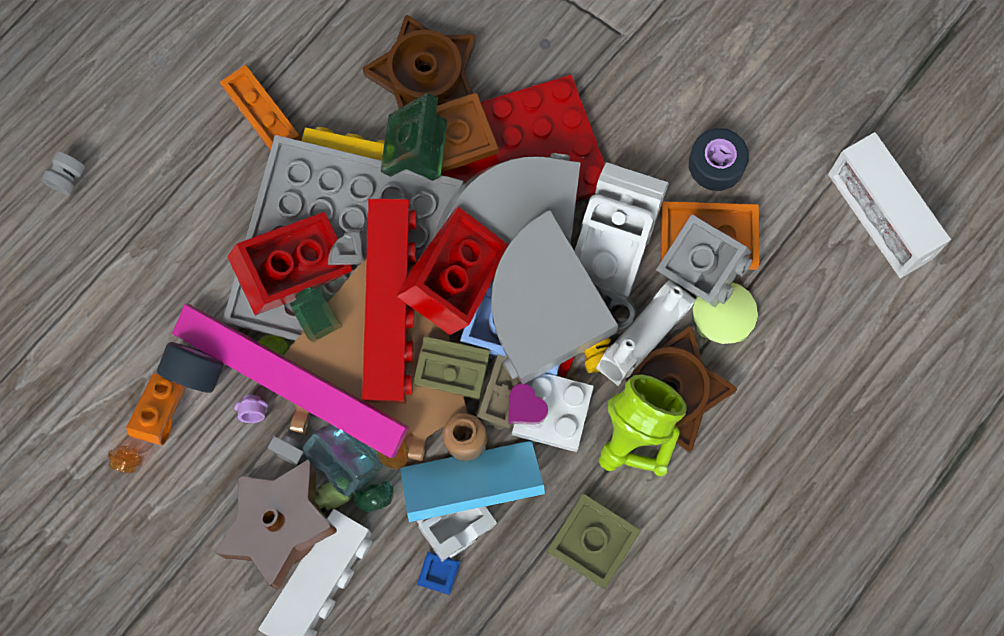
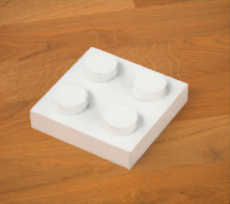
[512,373,594,452]

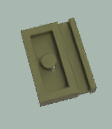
[413,336,490,400]

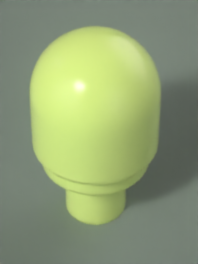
[315,478,352,511]

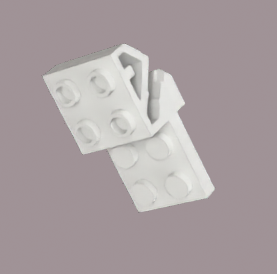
[574,162,669,307]

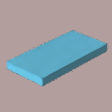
[400,441,545,522]

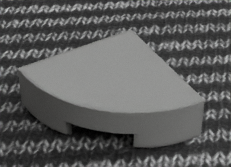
[328,229,364,265]

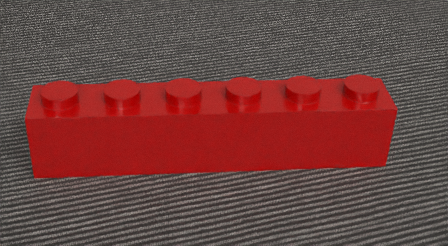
[362,199,417,403]

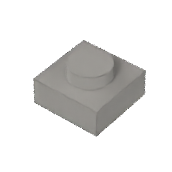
[267,436,308,467]

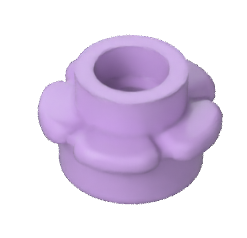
[234,395,268,423]

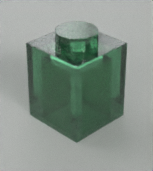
[289,287,342,343]

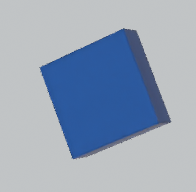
[417,551,460,596]

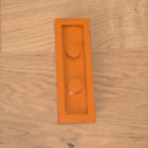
[220,65,301,151]

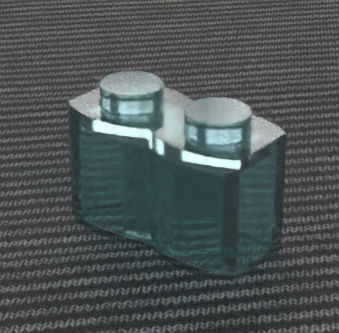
[303,424,383,497]

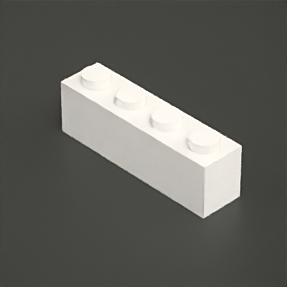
[258,509,372,636]

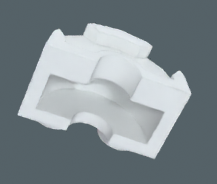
[417,507,497,562]

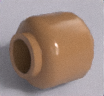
[442,413,488,461]

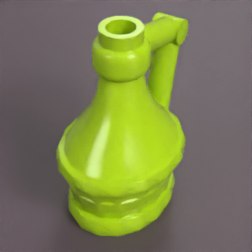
[598,375,686,476]

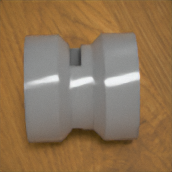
[41,152,85,196]

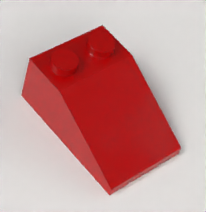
[397,207,509,335]
[227,212,353,316]

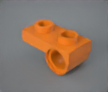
[126,373,185,446]

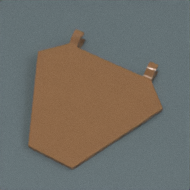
[283,257,467,461]

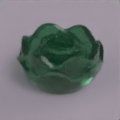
[352,480,394,513]

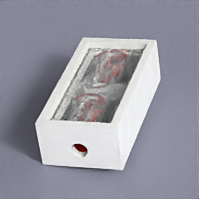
[828,132,951,278]

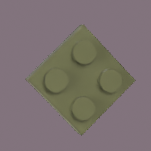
[546,494,641,590]

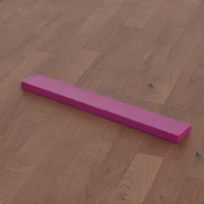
[172,304,409,458]

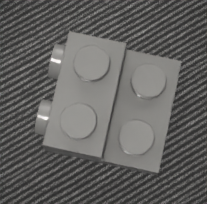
[656,214,752,308]

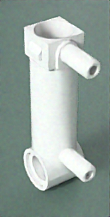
[596,280,696,386]

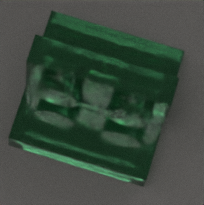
[380,93,448,181]

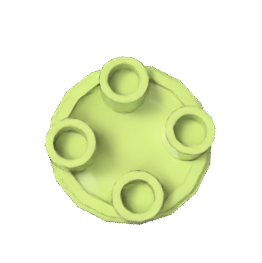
[693,282,758,344]

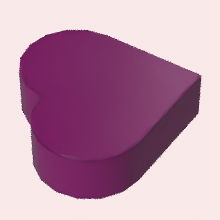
[508,384,548,425]

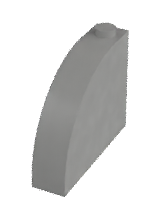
[435,153,580,244]
[491,210,618,385]

